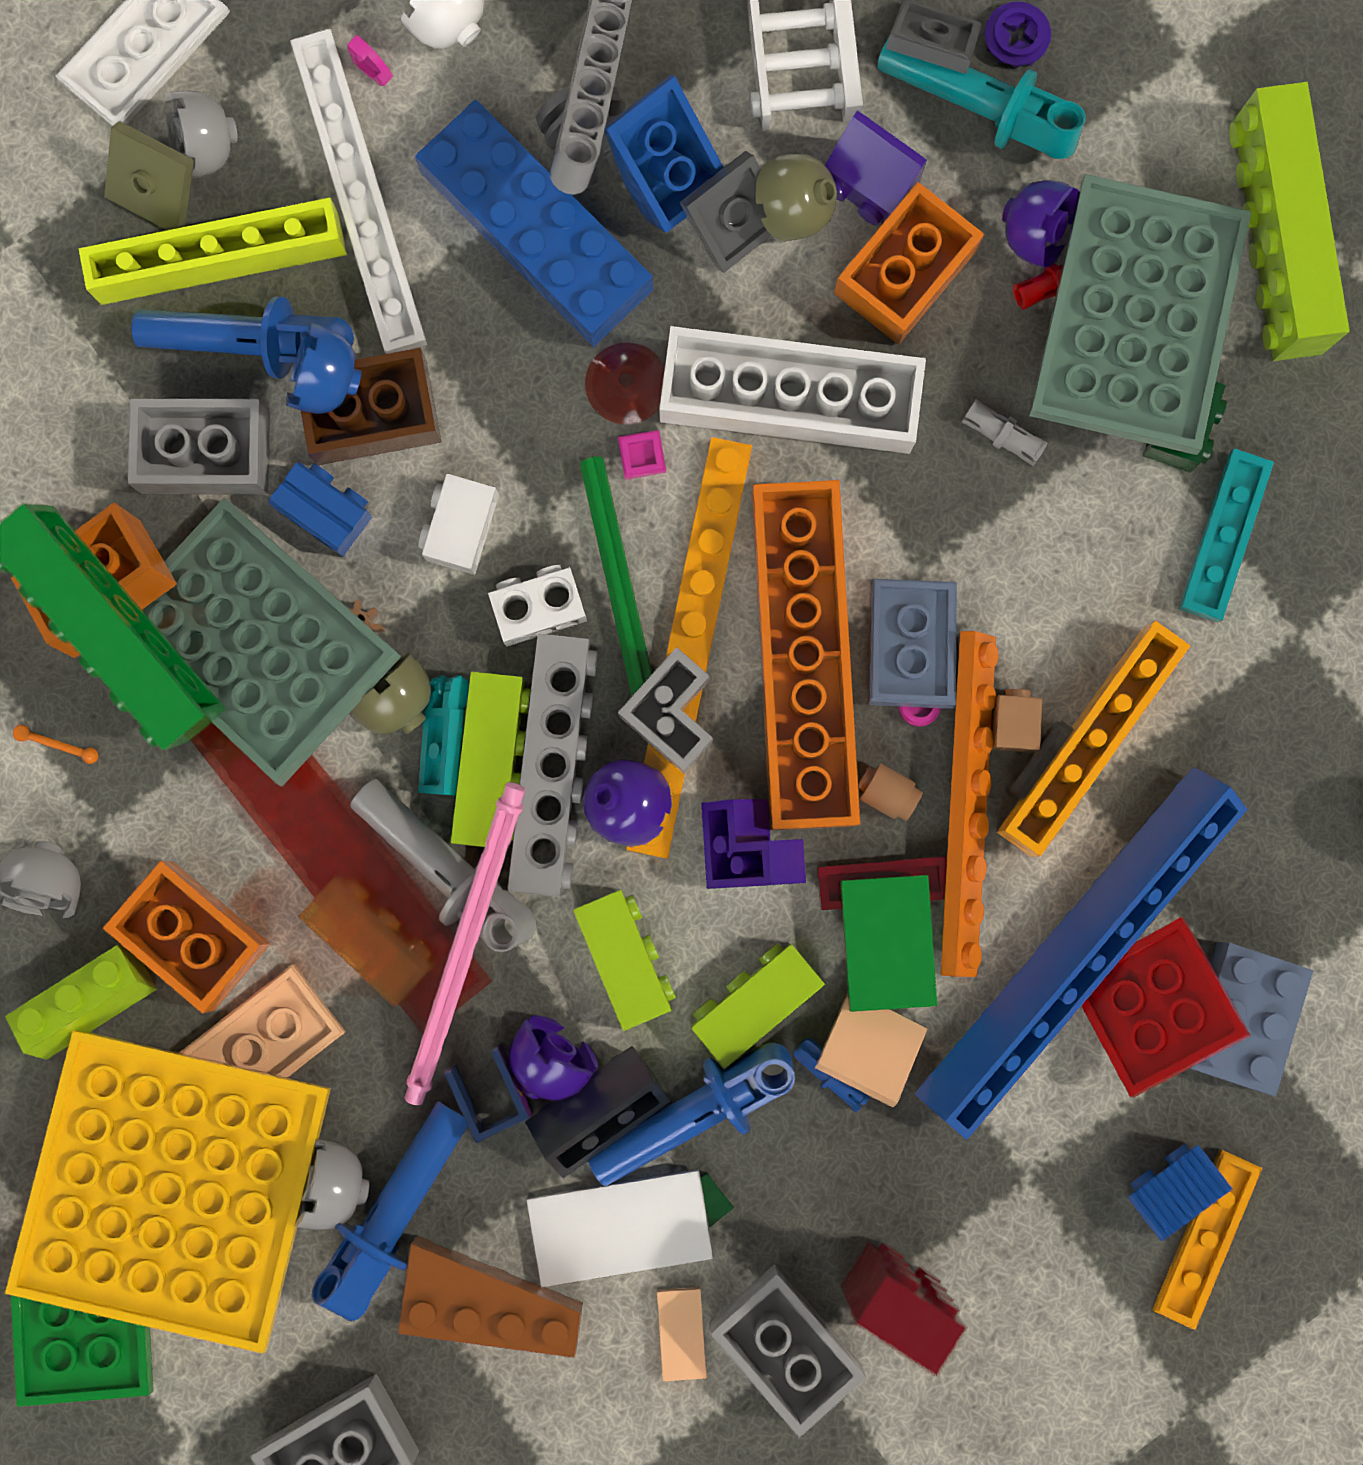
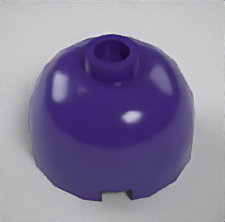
[1002,180,1080,268]
[583,759,672,847]
[509,1015,598,1100]

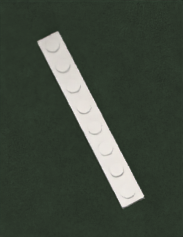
[290,29,427,354]

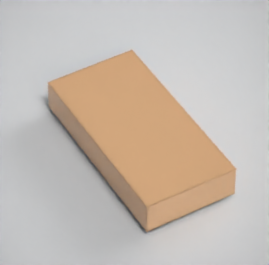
[657,1286,707,1381]

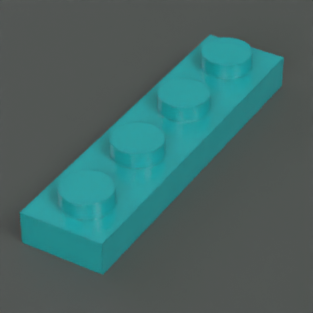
[1178,448,1274,623]

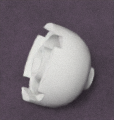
[401,0,484,48]

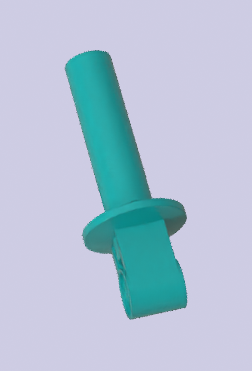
[877,38,1086,159]

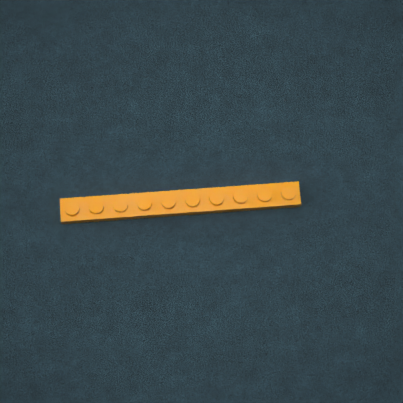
[626,437,752,859]

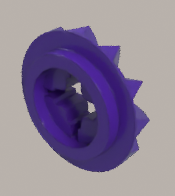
[984,2,1051,70]

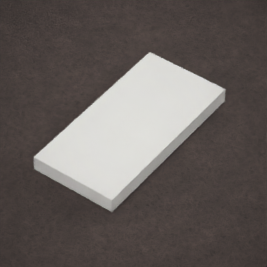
[55,0,230,126]
[527,1169,714,1287]

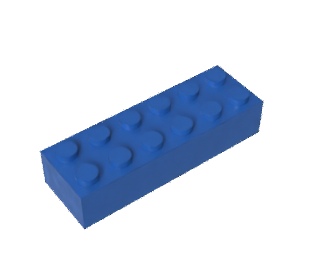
[415,99,653,347]

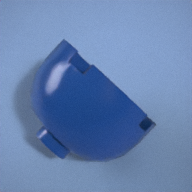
[286,322,362,414]

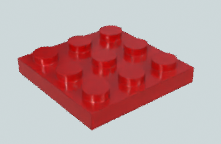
[1081,917,1251,1098]

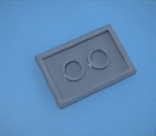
[868,579,957,709]

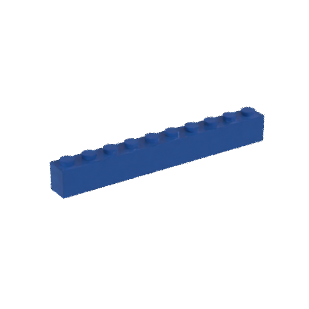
[915,767,1248,1140]

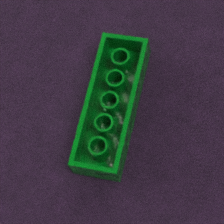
[0,503,226,751]

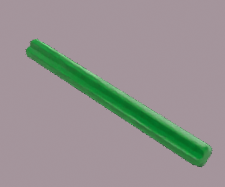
[580,456,652,696]

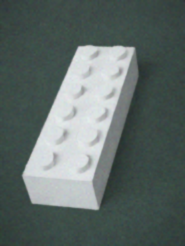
[660,326,926,454]

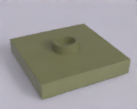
[104,121,194,230]

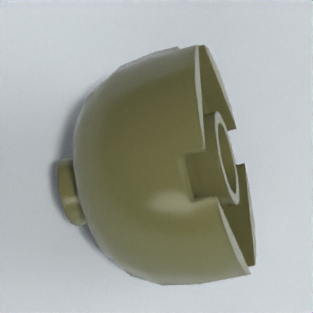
[755,153,837,242]
[349,653,431,734]

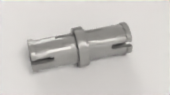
[962,399,1048,466]

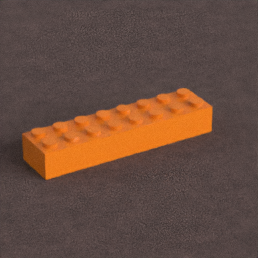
[751,480,860,831]

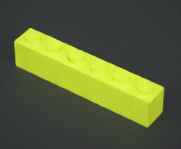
[78,198,347,305]

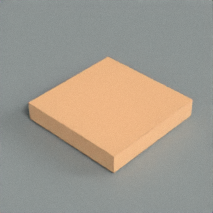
[815,993,927,1107]

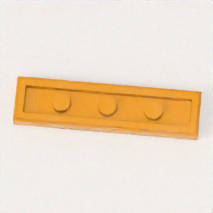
[1152,1149,1262,1330]

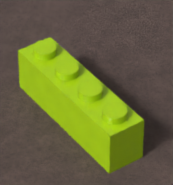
[451,672,531,847]

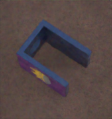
[444,1043,533,1143]

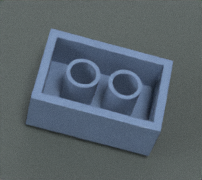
[1190,942,1314,1097]

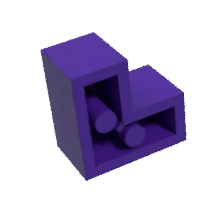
[701,799,806,889]

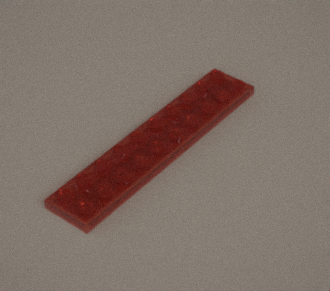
[190,722,493,1034]

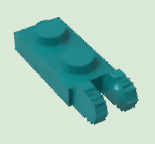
[418,675,469,796]

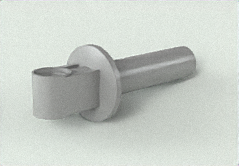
[350,779,536,952]

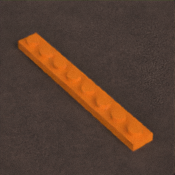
[940,631,999,977]

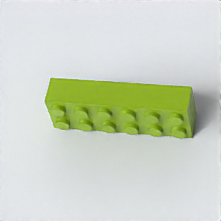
[1229,82,1350,361]

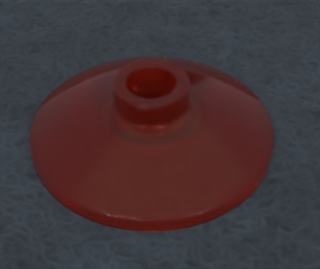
[585,343,665,425]

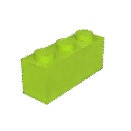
[573,890,676,1031]
[691,943,825,1069]
[5,945,157,1060]

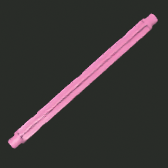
[404,782,525,1105]

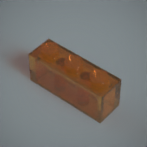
[298,877,436,1007]

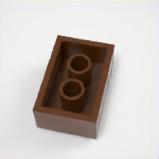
[300,348,442,466]

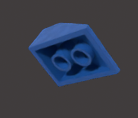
[604,74,724,233]

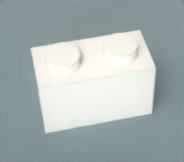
[418,473,499,575]

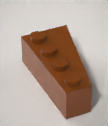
[398,1235,583,1358]

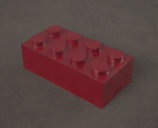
[841,1242,967,1377]

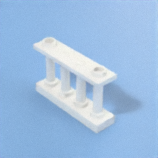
[747,0,863,131]

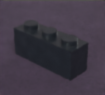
[525,1046,671,1179]

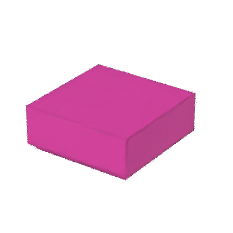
[618,430,666,480]

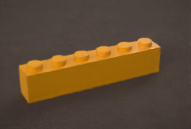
[996,620,1191,857]

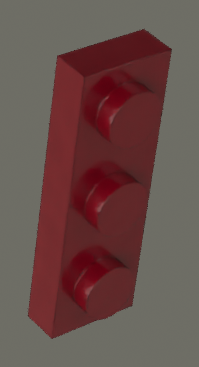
[817,856,947,911]

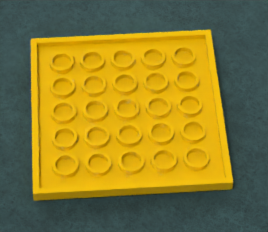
[5,1030,331,1354]

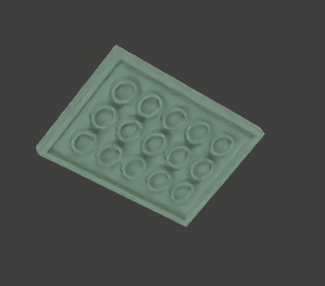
[1029,174,1251,455]
[142,498,401,786]

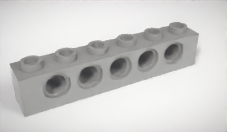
[508,633,598,897]

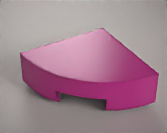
[347,34,393,87]

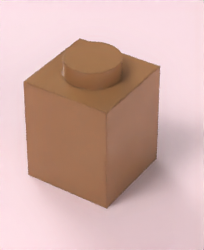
[991,689,1043,753]

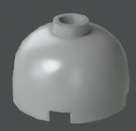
[165,90,237,179]
[0,842,81,918]
[295,1139,369,1230]

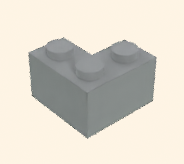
[618,647,713,774]

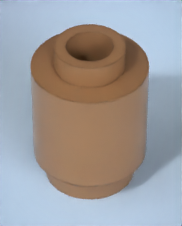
[858,762,923,821]

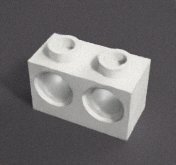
[488,565,587,647]

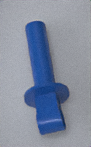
[132,296,354,379]
[588,1043,795,1187]
[312,1101,468,1321]

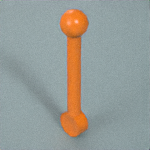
[13,725,98,764]

